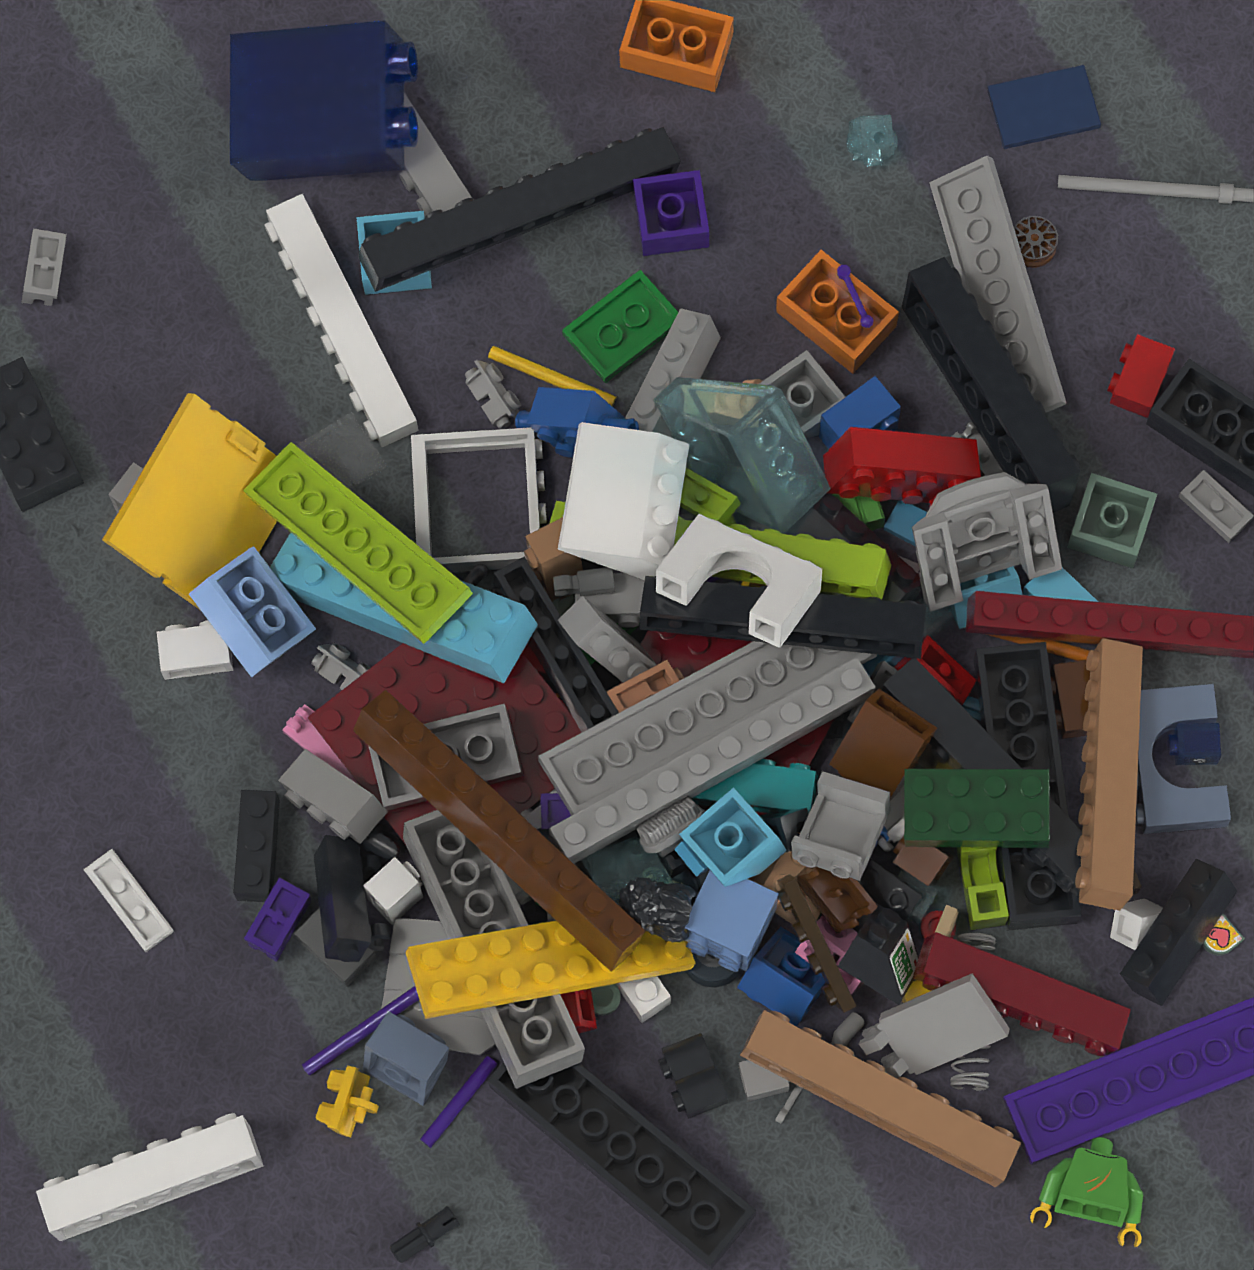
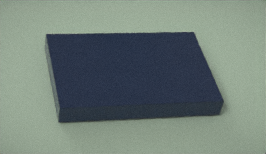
[987,65,1101,149]

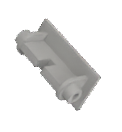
[465,360,521,429]
[311,643,371,690]

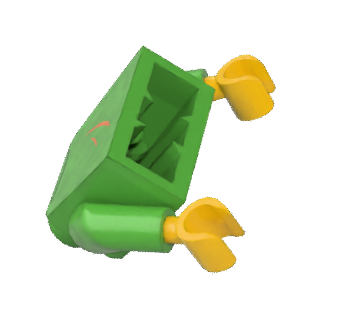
[1030,1137,1143,1247]

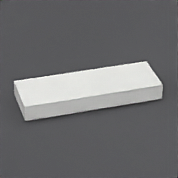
[83,849,174,952]

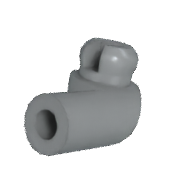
[831,1012,865,1056]

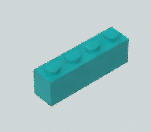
[691,759,818,814]

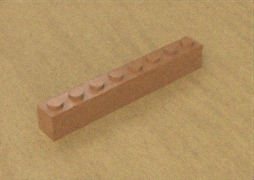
[1075,638,1143,911]
[740,1010,1021,1187]

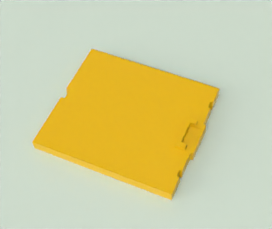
[102,393,277,611]

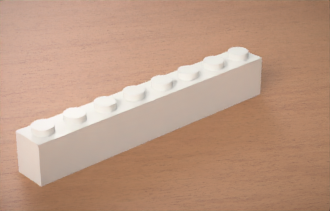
[264,194,419,447]

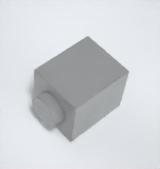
[738,1060,790,1102]

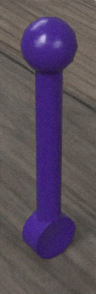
[837,265,874,328]

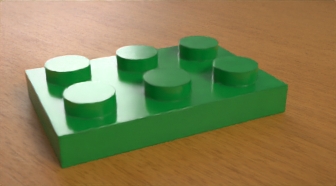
[562,270,678,383]

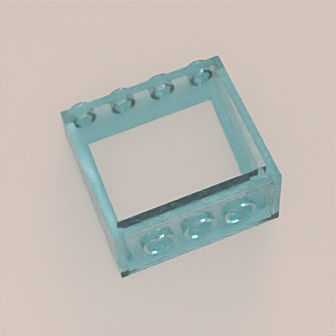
[653,377,831,534]

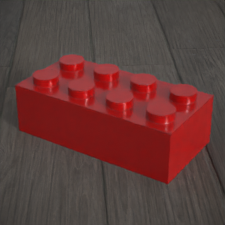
[823,427,981,504]

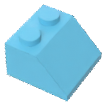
[679,787,787,887]

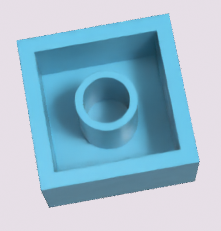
[357,211,432,295]

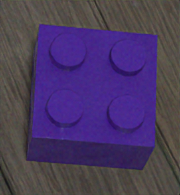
[633,170,709,256]

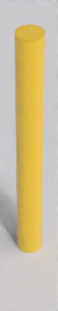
[488,346,617,407]

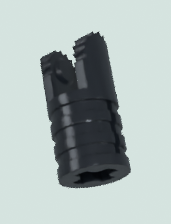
[347,823,407,861]

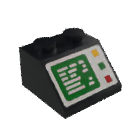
[837,903,919,1005]

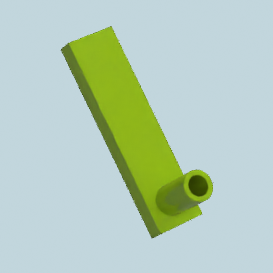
[680,468,741,526]

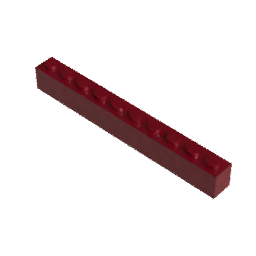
[966,591,1254,659]

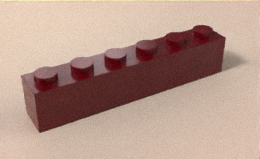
[913,932,1131,1056]

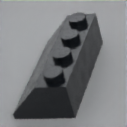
[779,492,922,602]

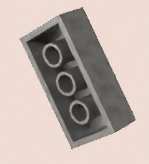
[368,704,524,811]

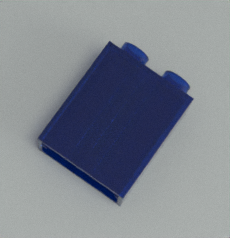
[230,21,418,181]

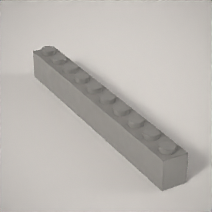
[548,658,875,864]

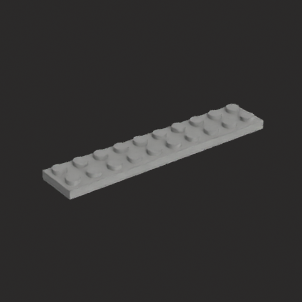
[538,641,877,816]

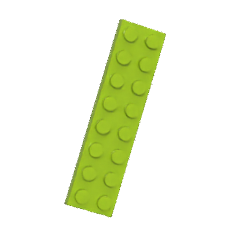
[243,442,473,644]

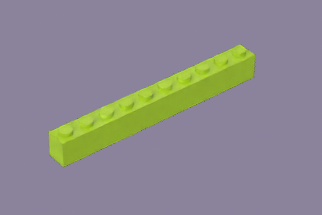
[549,501,891,599]

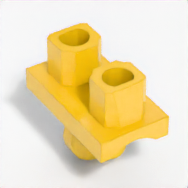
[316,1065,379,1138]

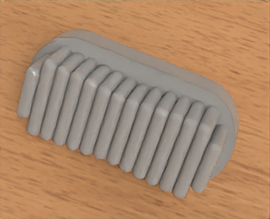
[637,797,703,857]

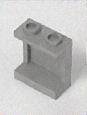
[791,771,891,881]

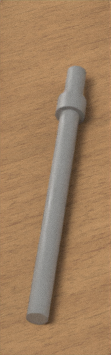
[1058,175,1254,204]

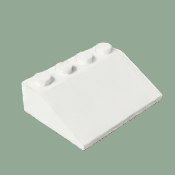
[558,422,689,580]

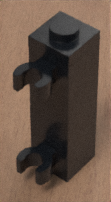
[314,835,391,962]

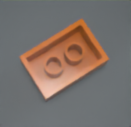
[619,0,734,92]
[776,249,899,374]

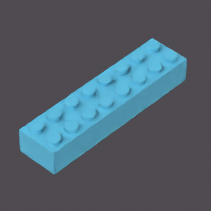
[270,533,538,683]

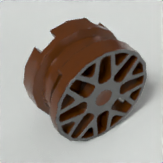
[1014,216,1058,268]

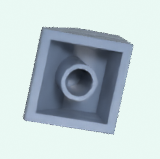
[363,1011,449,1106]

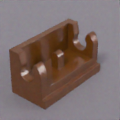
[794,866,878,933]

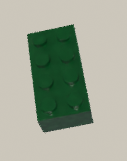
[904,769,1050,848]

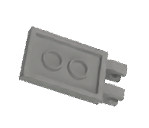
[859,973,1010,1078]

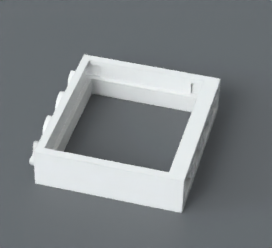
[411,428,547,572]

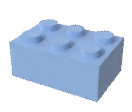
[189,546,316,677]

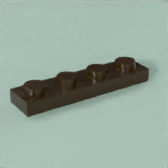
[777,874,857,1013]

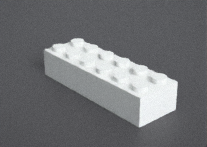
[36,1113,264,1241]

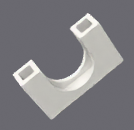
[656,514,822,648]

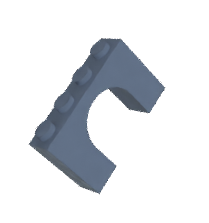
[1136,684,1231,834]

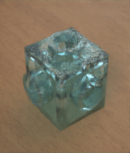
[846,115,897,166]

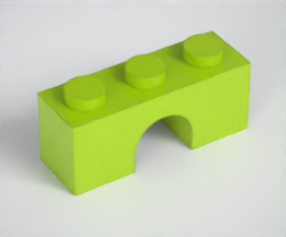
[957,847,1009,930]

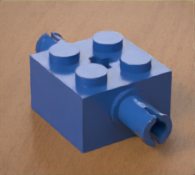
[515,387,639,458]

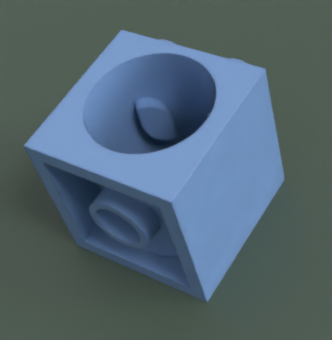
[684,871,779,972]

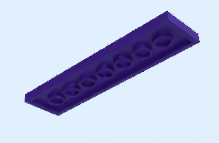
[1003,997,1254,1165]

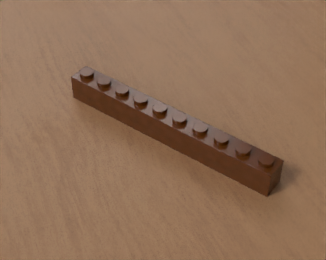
[353,690,646,972]

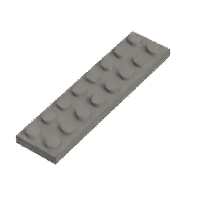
[929,156,1067,413]

